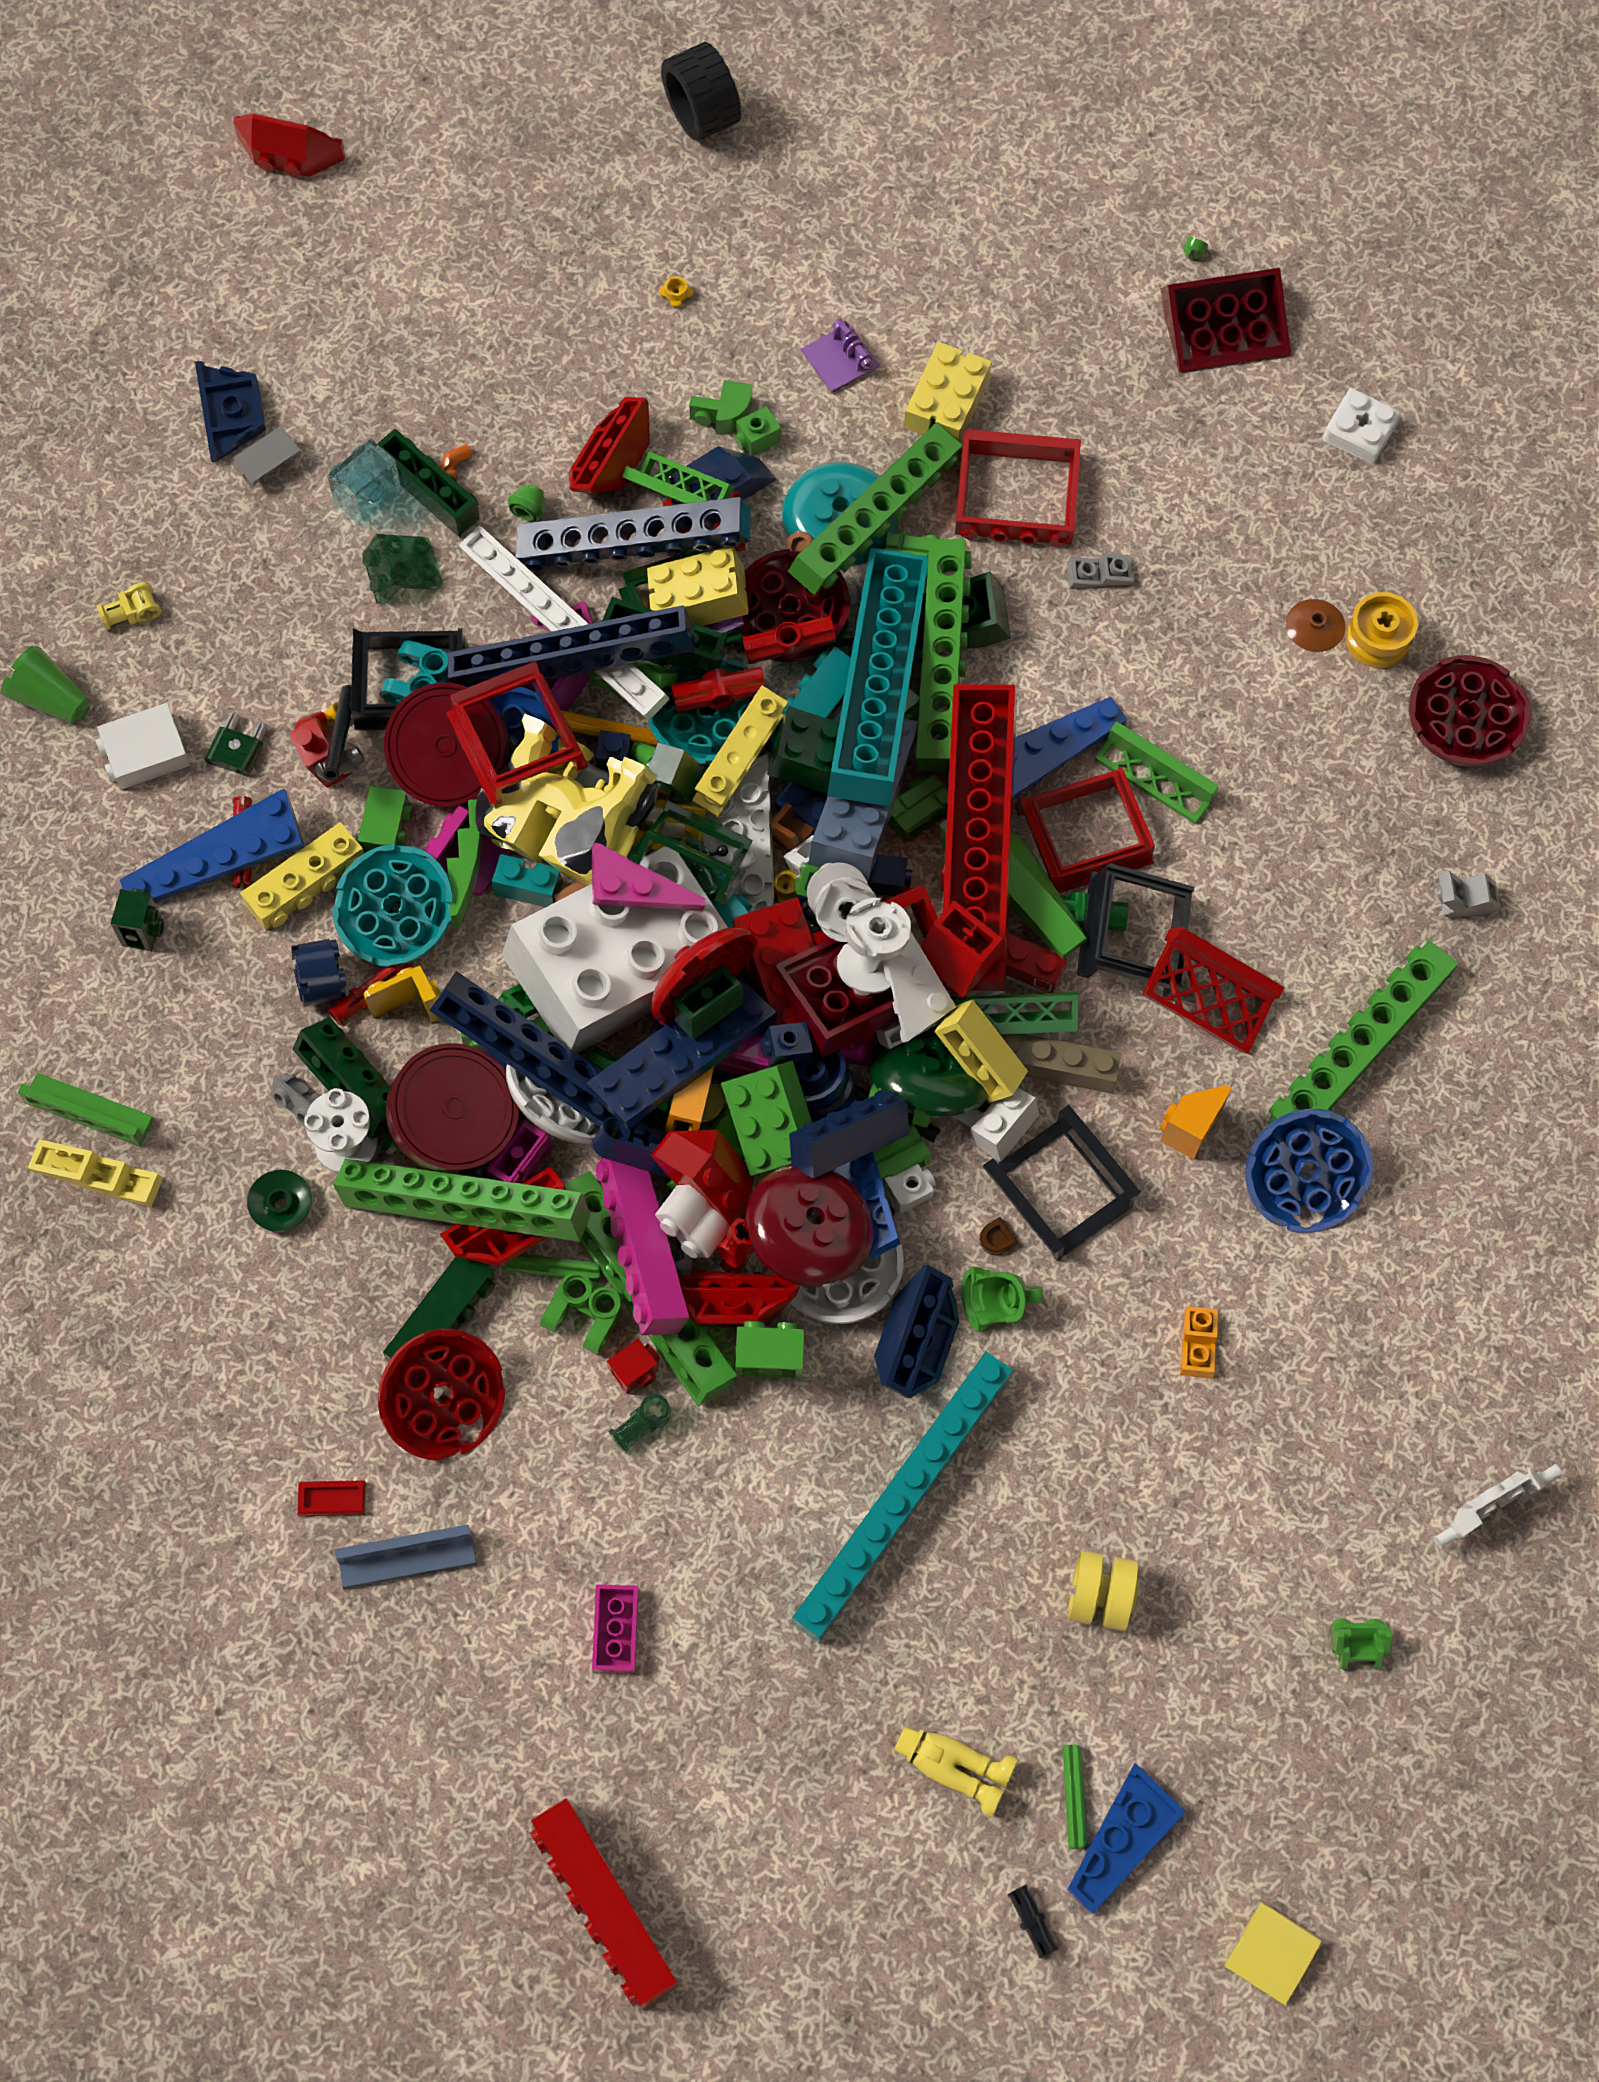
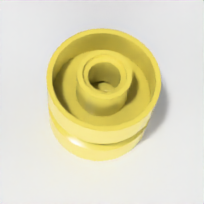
[1068,1550,1139,1631]

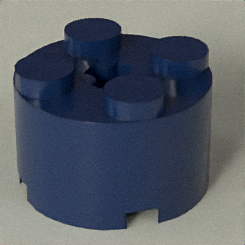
[291,939,346,1008]

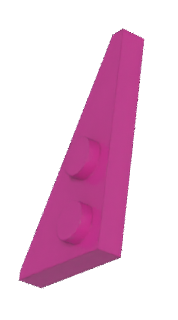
[592,843,705,911]

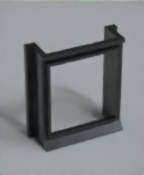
[351,628,465,730]
[1077,863,1195,1000]
[983,1105,1141,1261]

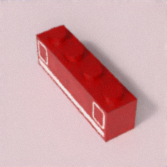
[1006,933,1067,993]

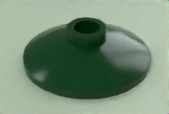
[247,1170,312,1232]

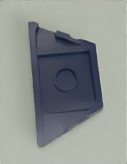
[195,361,266,463]

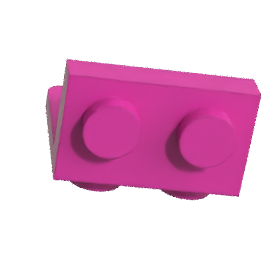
[425,806,512,896]

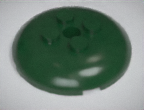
[868,1026,988,1116]

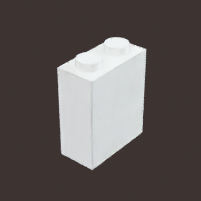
[95,703,190,790]

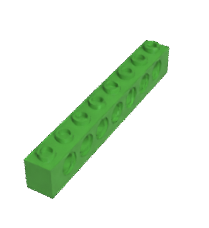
[788,422,963,595]
[916,539,972,772]
[1268,940,1458,1124]
[333,1158,591,1242]
[564,1171,737,1407]

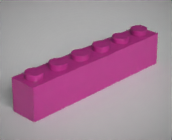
[596,1157,689,1336]

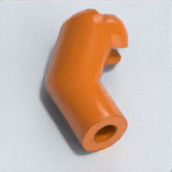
[440,444,473,481]

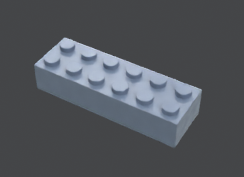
[808,718,918,881]

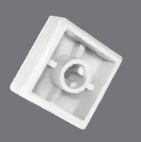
[1323,388,1401,464]

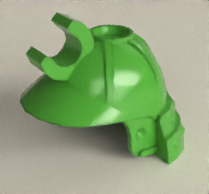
[961,1267,1043,1332]

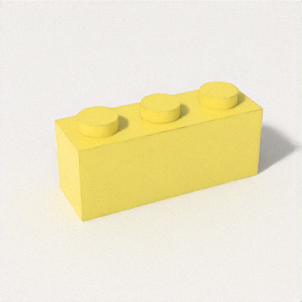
[934,999,1028,1103]

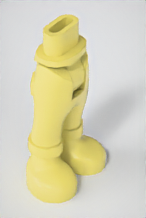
[894,1726,1018,1818]

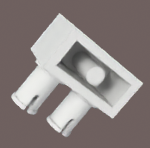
[952,1087,1039,1162]

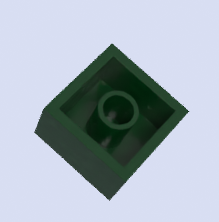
[767,706,839,793]

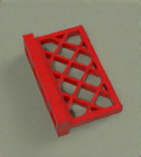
[1142,927,1285,1054]

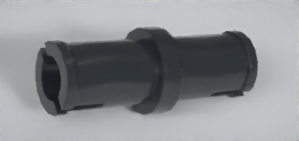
[1007,1884,1059,1959]

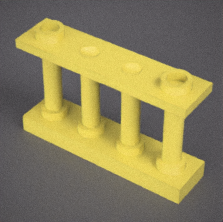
[692,685,788,819]

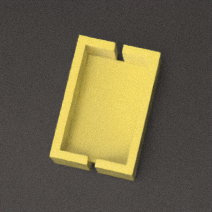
[904,342,992,442]
[647,547,749,626]

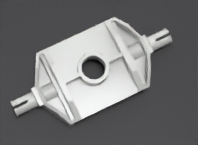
[1433,1464,1563,1549]

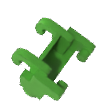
[1331,1618,1392,1669]

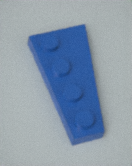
[1067,1763,1186,1915]

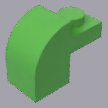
[689,380,753,434]

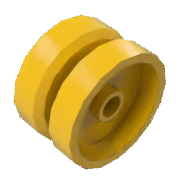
[1346,592,1418,668]

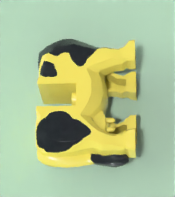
[475,714,658,886]

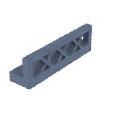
[335,1524,476,1589]

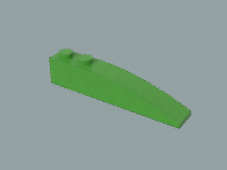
[938,819,1087,959]

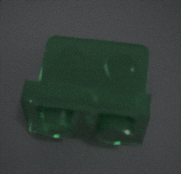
[362,534,443,604]

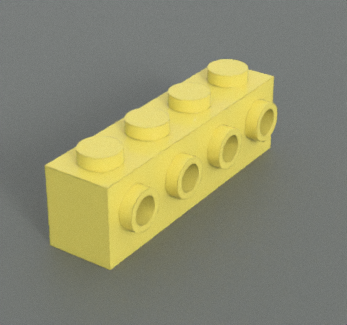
[240,822,364,930]

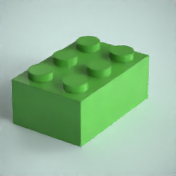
[721,1060,812,1176]
[736,1321,804,1378]

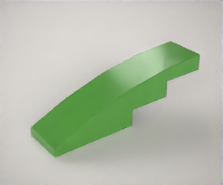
[447,799,483,928]

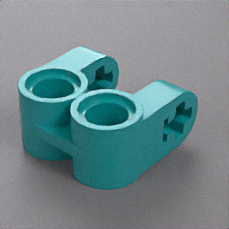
[379,640,449,704]

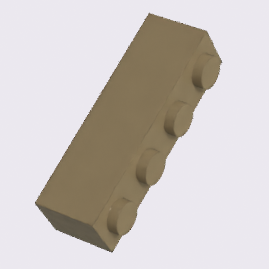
[1001,1034,1122,1094]

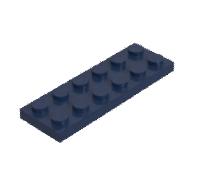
[586,975,778,1130]

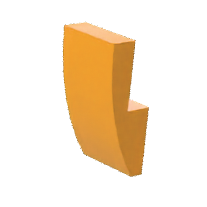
[1180,1306,1218,1379]

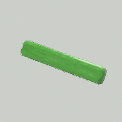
[505,1254,601,1281]
[1063,1744,1088,1849]

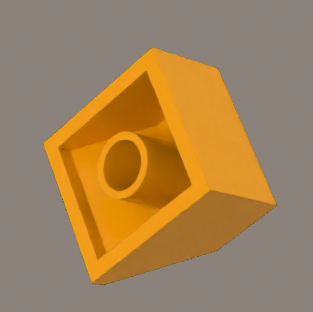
[1159,1085,1232,1160]

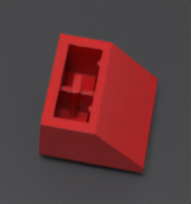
[921,900,1005,998]

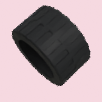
[661,42,742,141]

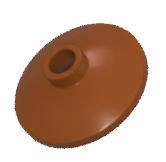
[1286,599,1345,652]

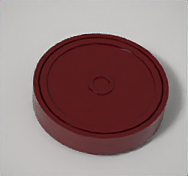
[384,683,510,807]
[386,1043,519,1175]

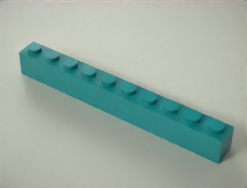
[792,1351,1013,1643]

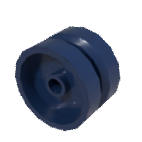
[794,1044,857,1122]

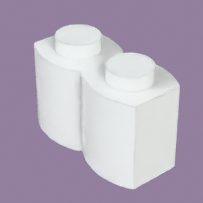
[655,1185,730,1258]

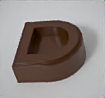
[979,1217,1018,1255]

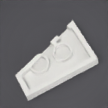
[882,931,956,1042]

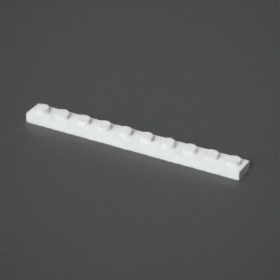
[459,525,669,721]

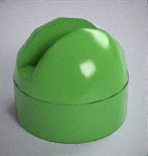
[1184,236,1209,260]

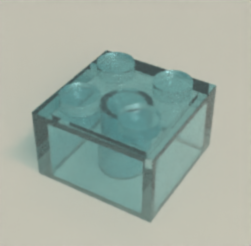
[327,439,401,526]

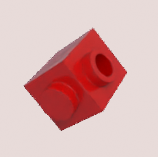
[606,1338,660,1394]

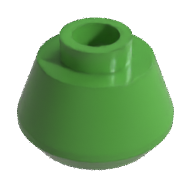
[507,485,546,523]

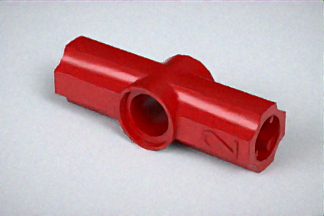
[743,616,837,665]
[671,667,766,712]
[717,1218,754,1273]

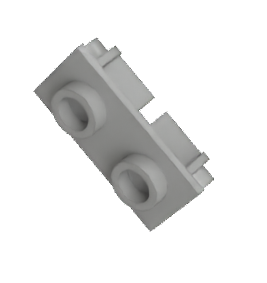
[270,1073,319,1127]

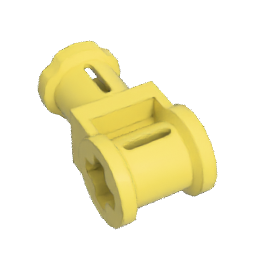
[96,582,161,630]

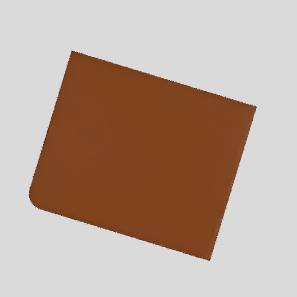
[769,803,815,852]

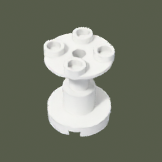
[807,862,876,942]
[836,898,911,996]
[304,1088,379,1174]

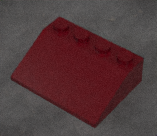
[1161,268,1292,372]
[774,938,899,1058]

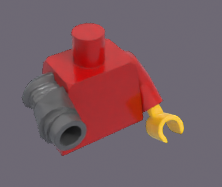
[289,703,366,788]

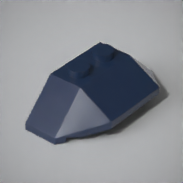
[666,446,776,505]
[874,1265,959,1398]

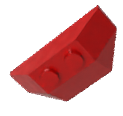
[233,113,346,177]
[569,397,650,493]
[651,1130,755,1239]
[440,1167,566,1266]
[678,1275,801,1328]

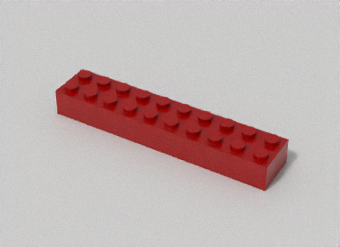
[941,684,1017,991]

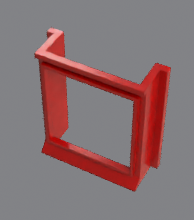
[446,661,588,806]
[1014,766,1155,893]

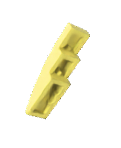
[28,1139,163,1207]

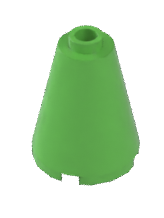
[1,645,90,723]

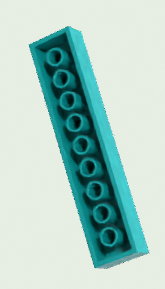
[827,547,928,806]

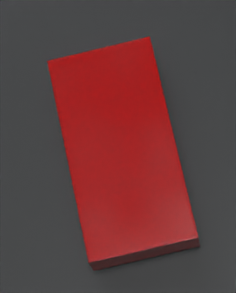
[297,1480,366,1516]

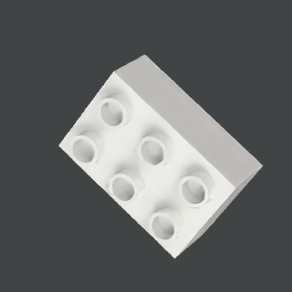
[502,846,728,1053]

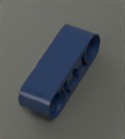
[592,1117,669,1177]

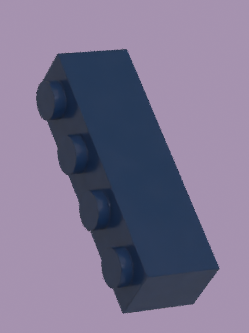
[789,1090,909,1178]

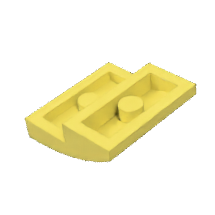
[1224,1901,1322,2005]

